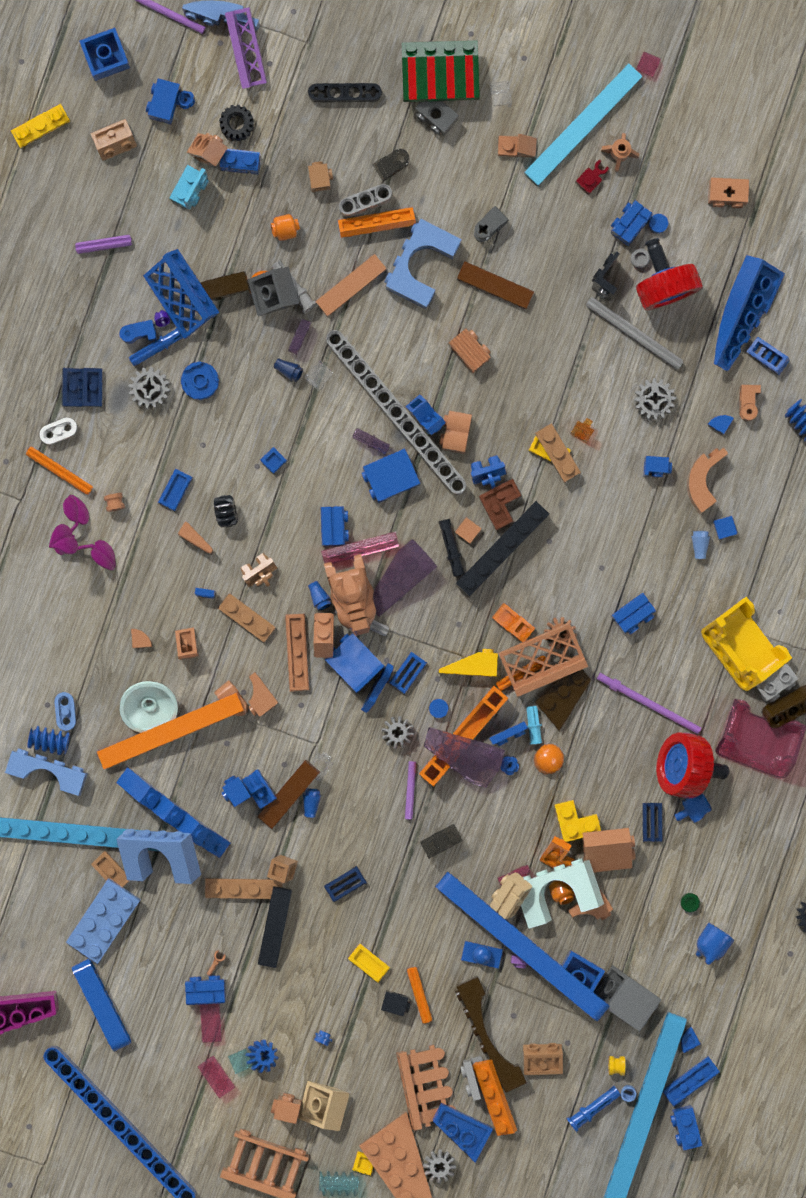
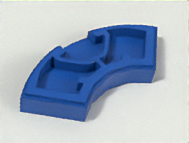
[361,663,394,713]

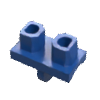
[471,455,506,489]
[242,769,277,809]

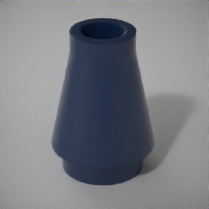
[274,358,303,382]

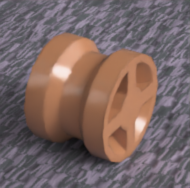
[104,493,125,512]

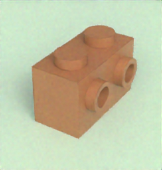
[271,1093,302,1124]

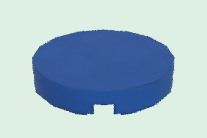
[181,361,219,400]

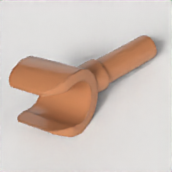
[207,950,226,976]

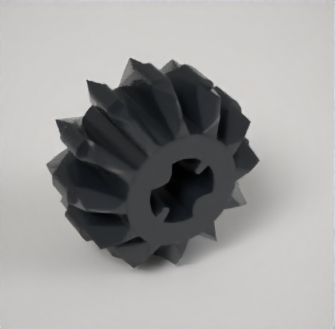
[213,495,238,528]

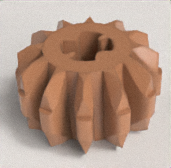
[544,617,577,650]

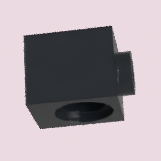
[381,990,411,1016]

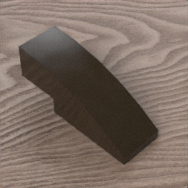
[189,271,250,305]

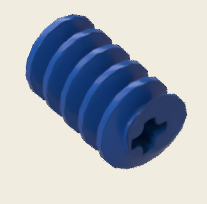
[784,399,806,442]
[27,726,70,755]

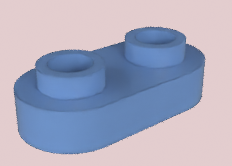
[54,692,76,731]

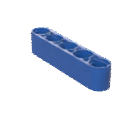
[72,958,132,1052]

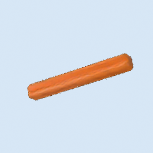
[26,447,93,495]

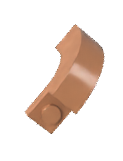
[687,448,728,514]

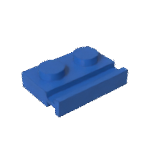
[489,721,527,746]

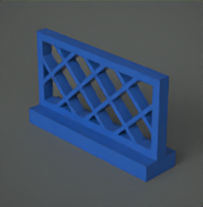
[143,249,219,339]

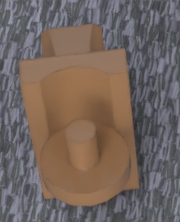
[240,553,278,587]

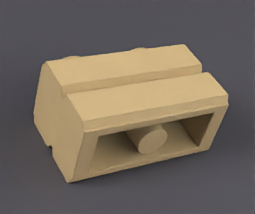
[490,873,532,919]

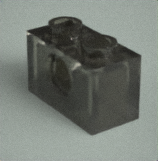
[420,823,463,859]

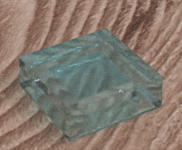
[228,1048,252,1074]

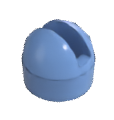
[621,1085,636,1102]

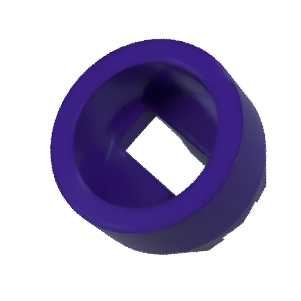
[154,310,170,327]

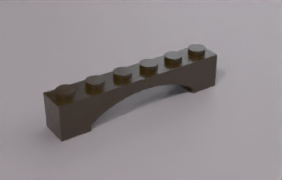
[455,976,527,1093]

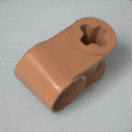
[214,680,248,716]

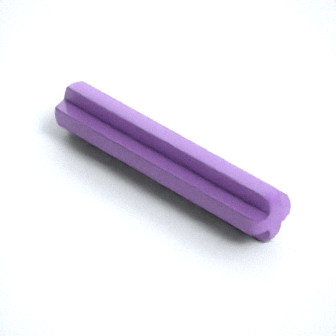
[75,235,132,254]

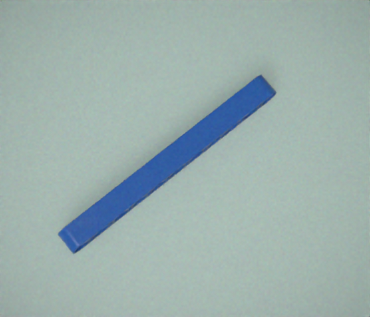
[435,871,610,1022]
[43,1046,197,1198]

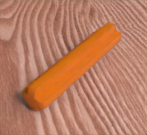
[496,655,548,691]
[407,967,432,1023]

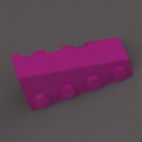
[0,991,59,1035]

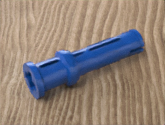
[566,1086,621,1133]

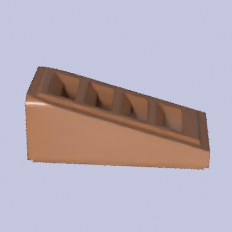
[178,521,214,555]

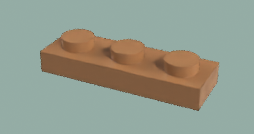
[535,423,581,483]
[218,593,276,643]

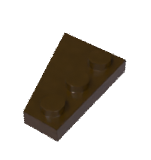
[535,669,591,731]

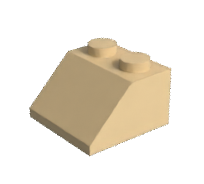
[298,1081,350,1131]

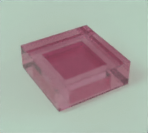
[636,52,661,77]

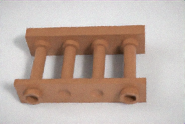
[220,1129,309,1198]

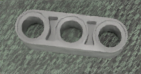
[339,184,392,218]

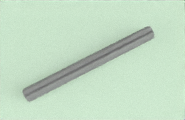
[586,297,684,369]

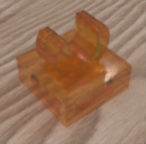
[570,418,594,444]

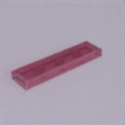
[321,532,399,564]

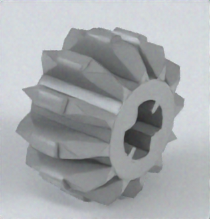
[381,716,414,749]
[423,1149,456,1183]

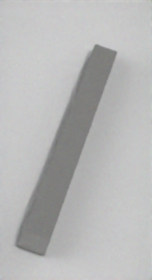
[326,330,466,495]

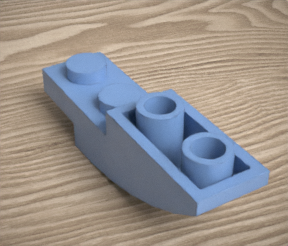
[182,0,260,31]

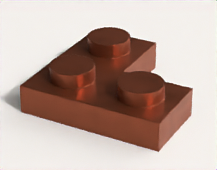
[479,479,522,530]

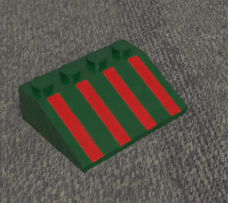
[401,40,480,102]

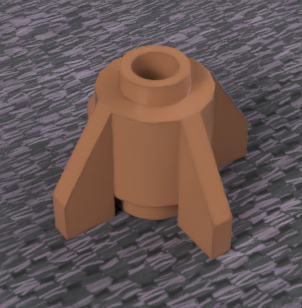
[601,133,639,172]

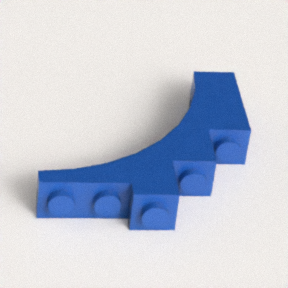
[116,767,231,858]

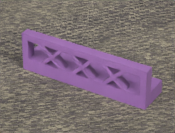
[225,7,267,89]

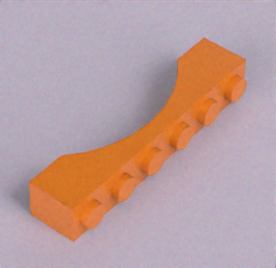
[419,686,508,786]

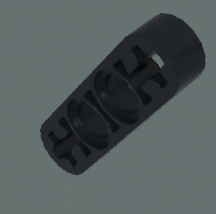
[308,83,382,102]

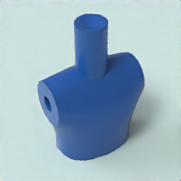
[675,793,712,823]

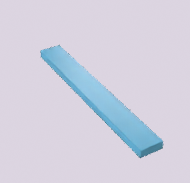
[524,64,642,186]

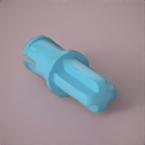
[526,706,542,745]

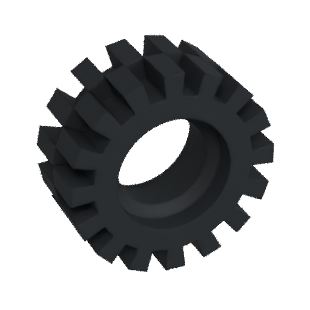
[219,104,254,141]

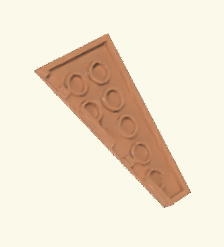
[359,1112,432,1198]

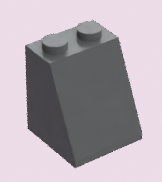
[594,965,662,1031]

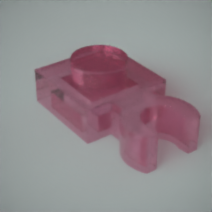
[497,864,531,885]

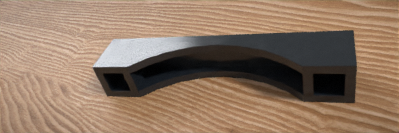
[455,501,550,597]

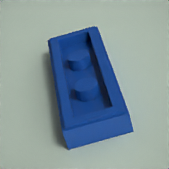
[663,1056,720,1107]

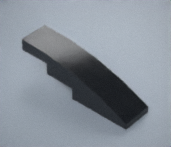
[257,886,292,968]

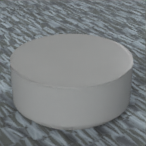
[631,249,650,269]

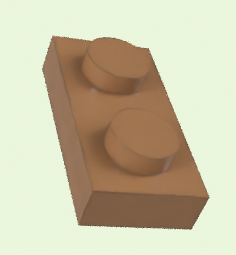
[91,851,130,887]

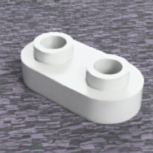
[40,418,77,445]

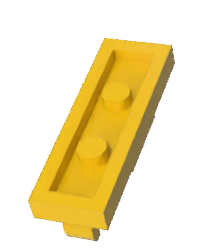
[11,104,70,149]

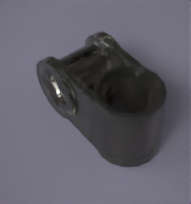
[373,149,409,181]

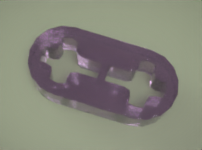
[288,319,312,355]

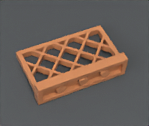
[498,623,588,697]

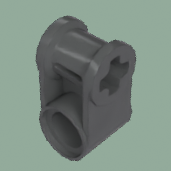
[474,206,509,242]

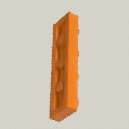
[338,207,416,238]
[472,1059,517,1136]

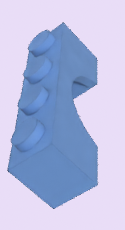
[5,748,87,796]

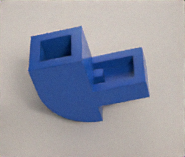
[405,395,446,435]

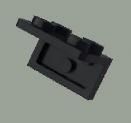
[592,252,620,301]

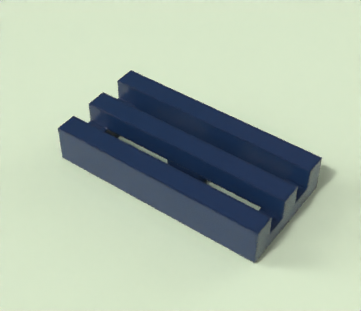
[642,803,662,842]
[324,866,367,902]

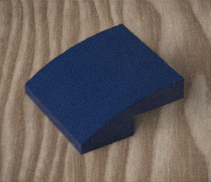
[62,368,103,407]

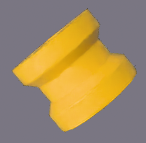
[608,1056,625,1076]

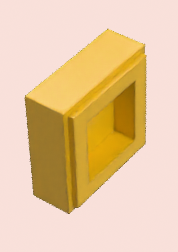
[352,1151,373,1176]

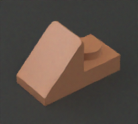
[498,134,537,158]

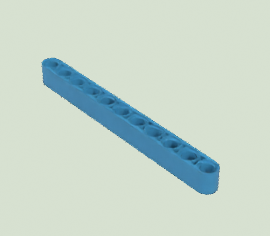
[604,1012,687,1198]

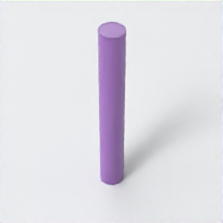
[405,761,416,819]

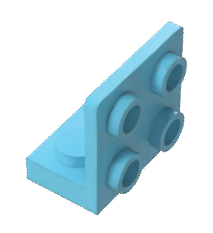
[169,165,209,210]

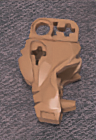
[324,554,376,636]

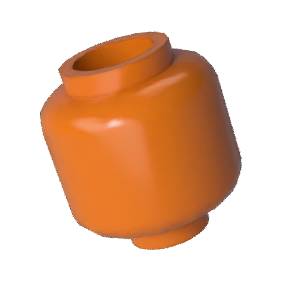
[270,214,300,241]
[549,880,575,905]

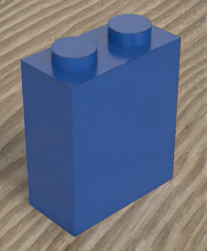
[361,448,420,503]

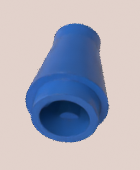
[308,581,332,611]
[302,788,321,818]

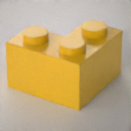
[553,800,601,842]

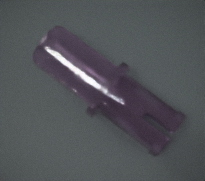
[352,428,390,455]

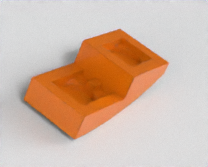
[492,603,535,643]

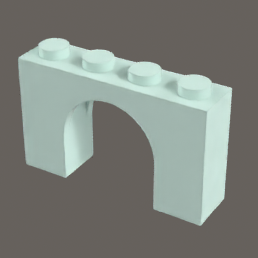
[521,858,604,929]

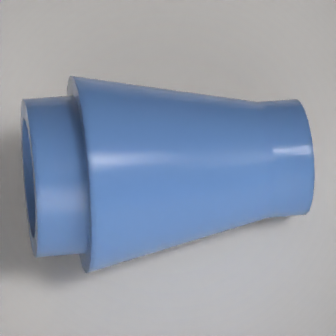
[691,531,710,559]

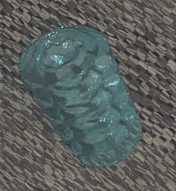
[319,1171,358,1196]

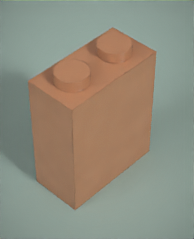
[583,828,635,872]

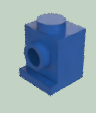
[643,456,672,477]

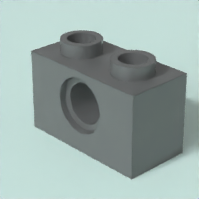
[415,101,459,136]

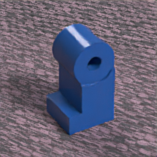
[119,320,158,344]

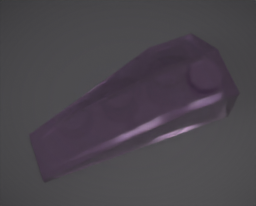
[373,539,438,617]

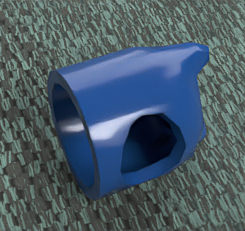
[696,922,734,965]

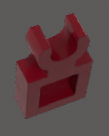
[575,160,609,195]

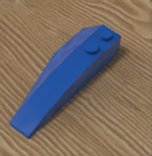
[714,255,785,371]

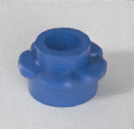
[176,91,195,109]
[500,756,519,775]
[314,1030,333,1046]

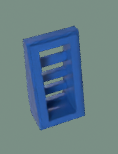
[747,337,790,375]

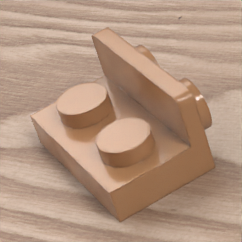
[90,119,137,161]
[523,1043,563,1075]

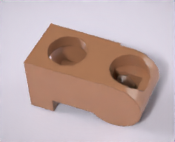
[739,385,761,421]

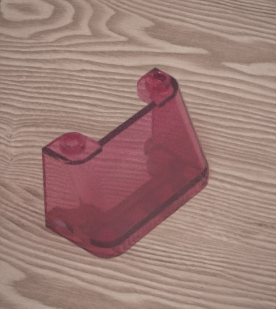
[715,699,806,779]

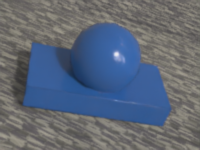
[461,941,503,969]

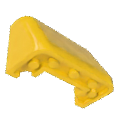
[701,596,792,691]

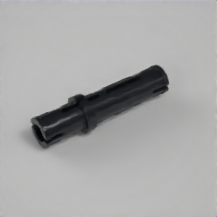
[438,519,465,577]

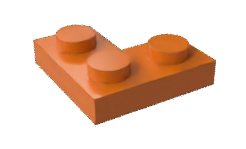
[539,836,575,869]

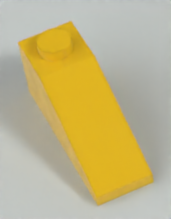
[439,649,498,677]

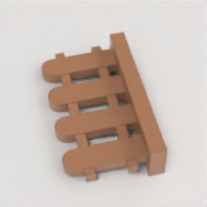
[396,1045,456,1130]

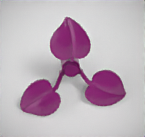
[49,494,116,571]

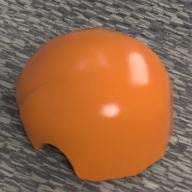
[534,744,564,775]

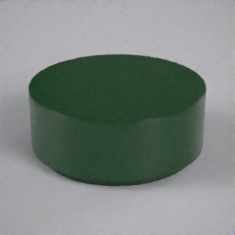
[680,893,700,912]

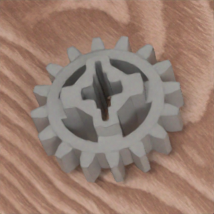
[128,367,170,409]
[634,378,676,420]

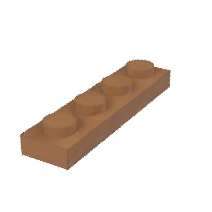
[205,878,283,899]

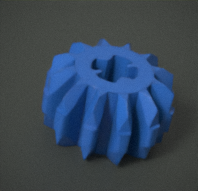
[245,1040,279,1073]

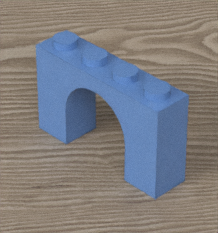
[384,219,461,310]
[116,829,201,884]

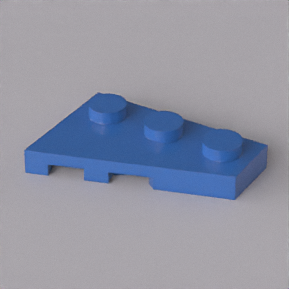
[432,1103,493,1162]

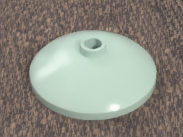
[120,681,178,733]

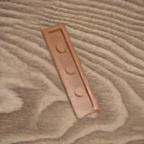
[316,254,387,317]
[285,614,309,691]

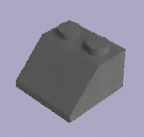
[248,267,299,316]

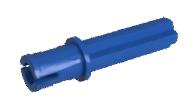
[129,328,183,366]

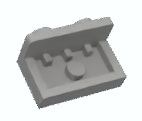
[756,664,798,702]
[460,1056,483,1101]

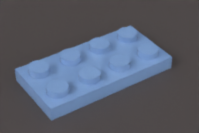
[66,878,141,964]

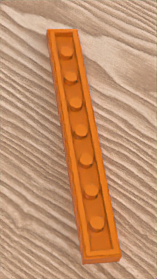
[97,693,245,770]

